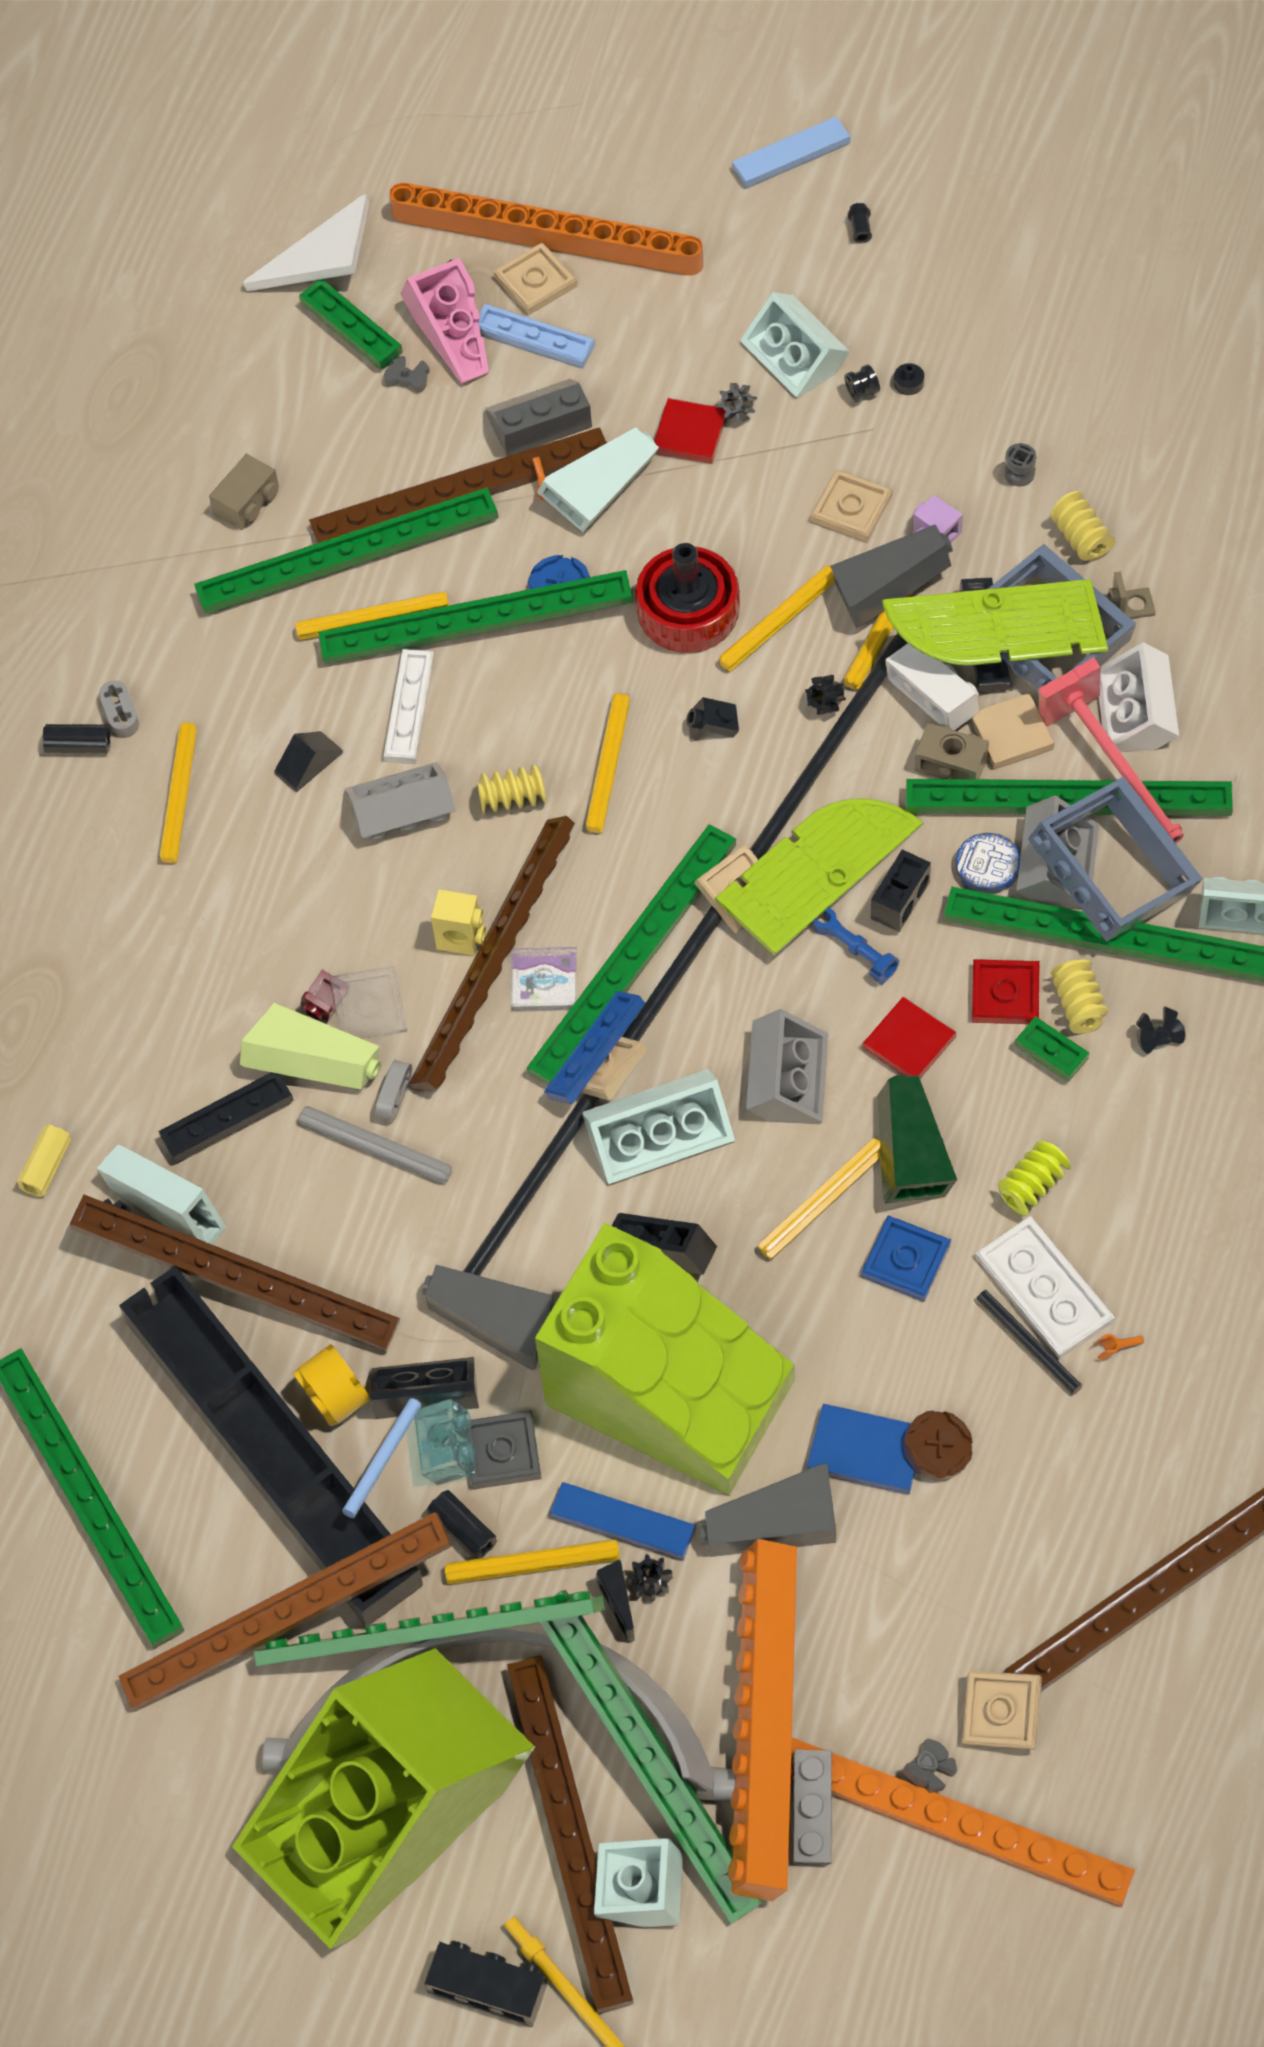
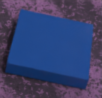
[861,1215,951,1302]

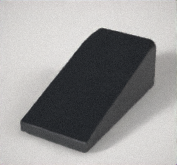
[596,1560,635,1643]

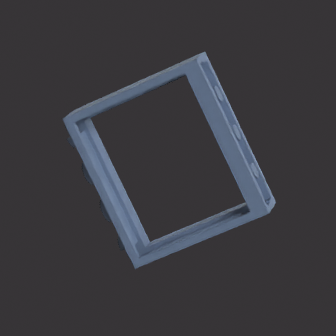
[988,544,1136,694]
[1028,776,1203,942]

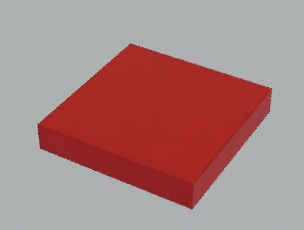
[654,398,726,464]
[972,959,1040,1024]
[862,997,956,1079]

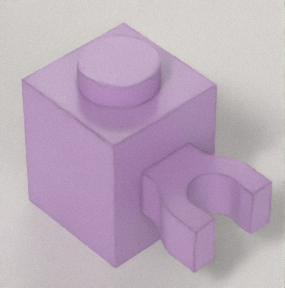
[913,495,963,543]

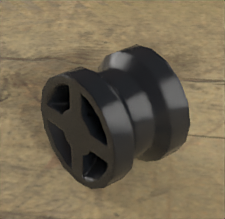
[844,364,880,402]

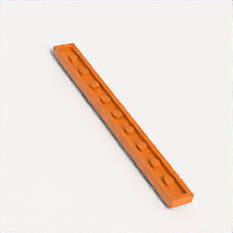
[791,1737,1135,1908]

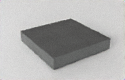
[463,1410,542,1490]

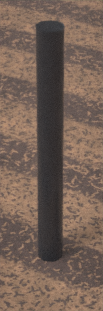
[977,1290,1082,1395]

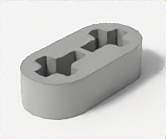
[99,680,139,738]
[375,1060,412,1122]

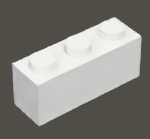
[886,643,979,730]

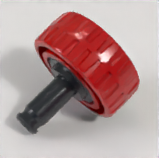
[635,543,740,653]

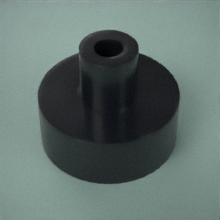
[894,363,925,395]

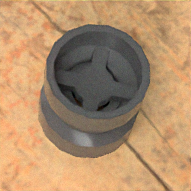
[1004,443,1036,487]

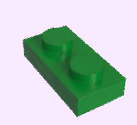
[1015,1016,1090,1082]

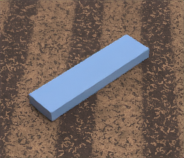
[732,117,850,188]
[479,304,595,368]

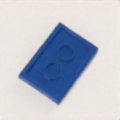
[807,1403,916,1495]

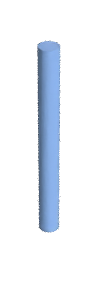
[342,1398,421,1518]

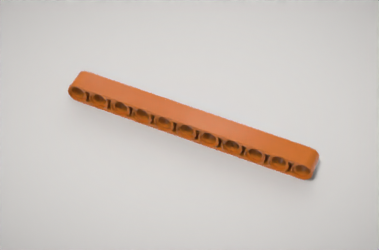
[389,182,704,276]

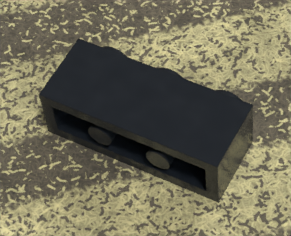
[424,1940,547,2027]

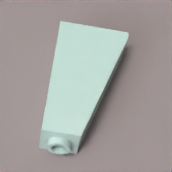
[537,427,659,533]
[97,1144,227,1244]

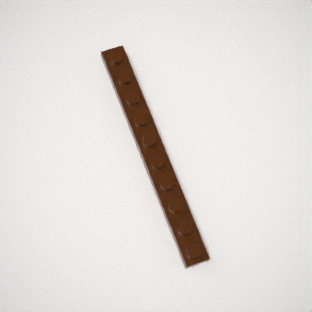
[309,427,607,543]
[408,816,575,1092]
[69,1194,400,1353]
[1004,1488,1264,1692]
[507,1655,634,2014]

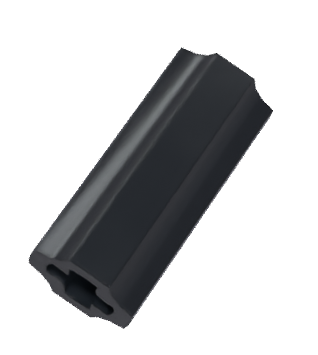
[42,724,111,753]
[427,1489,497,1559]

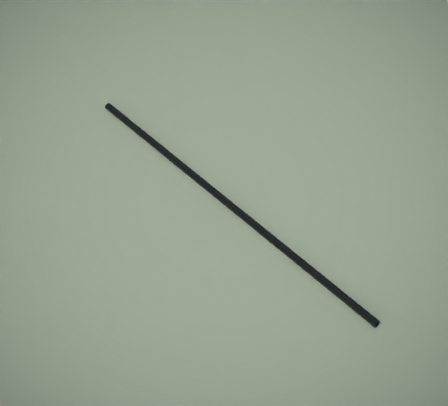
[463,633,908,1276]

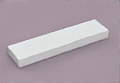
[384,649,434,764]

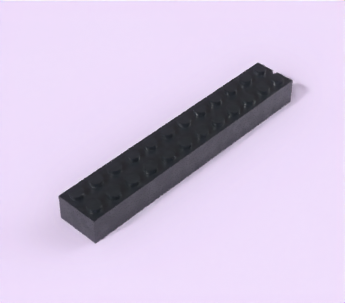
[119,1266,423,1626]

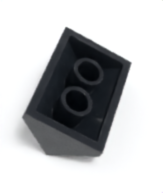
[370,1357,479,1419]

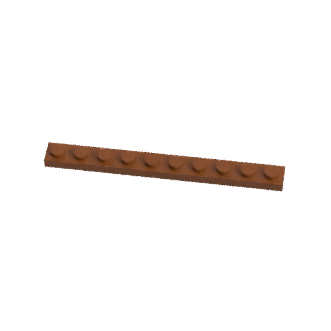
[118,1512,453,1710]

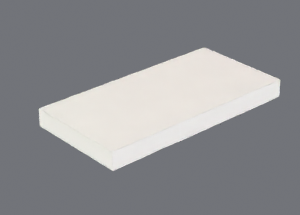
[976,1216,1115,1359]

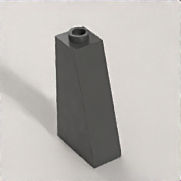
[830,524,953,628]
[422,1264,555,1370]
[699,1464,836,1557]

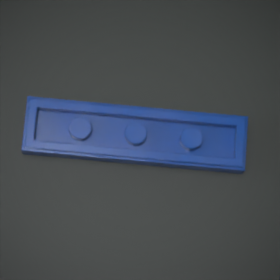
[544,991,645,1105]
[550,1482,695,1561]

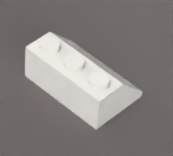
[1099,642,1179,752]

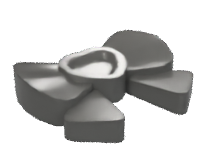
[384,356,430,392]
[903,1739,957,1792]

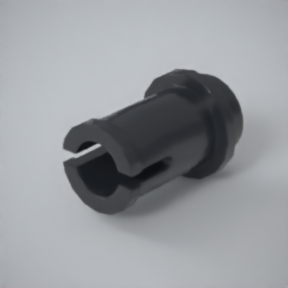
[847,203,872,243]

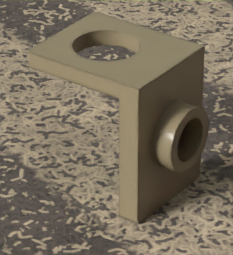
[1108,571,1155,619]

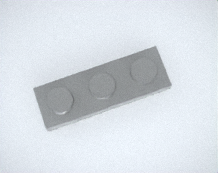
[794,1750,832,1863]

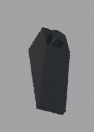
[612,1213,718,1275]

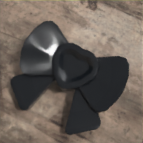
[1136,1006,1186,1054]

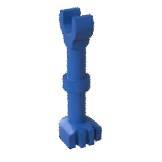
[813,908,900,985]

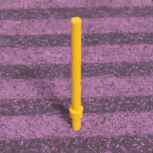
[504,1916,626,2047]

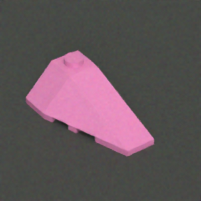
[400,258,489,385]

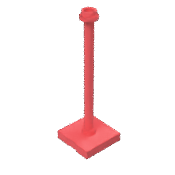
[1039,657,1184,844]

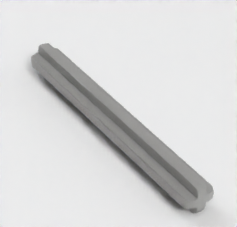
[299,1106,452,1183]

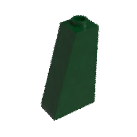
[877,1075,957,1204]

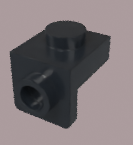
[686,697,739,740]

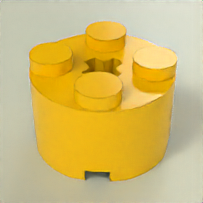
[293,1344,370,1427]

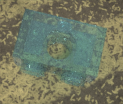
[414,1399,476,1485]

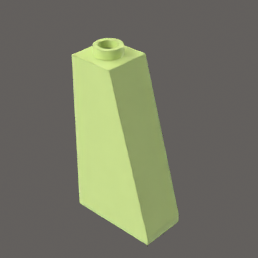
[240,1003,381,1090]

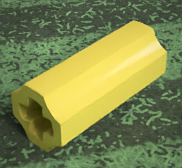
[16,1124,72,1197]

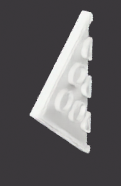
[243,194,370,291]

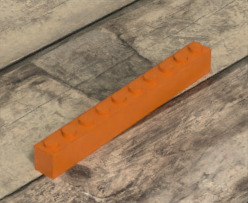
[728,1539,797,1901]

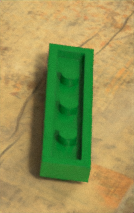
[299,279,403,370]

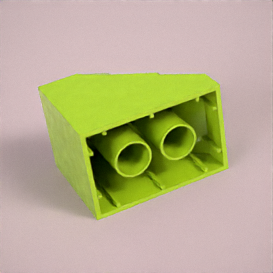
[535,1223,795,1496]
[232,1648,535,1950]

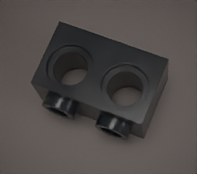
[871,849,931,932]

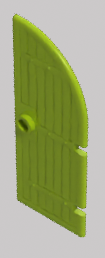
[882,579,1108,665]
[714,798,924,956]

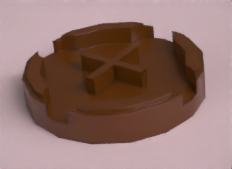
[903,1410,973,1480]

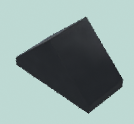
[274,731,343,792]

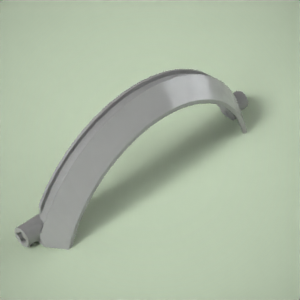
[262,1623,736,1802]

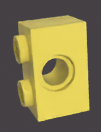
[431,889,486,956]

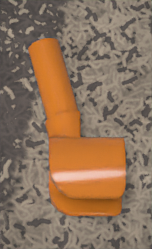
[532,457,546,501]
[1093,1334,1144,1360]

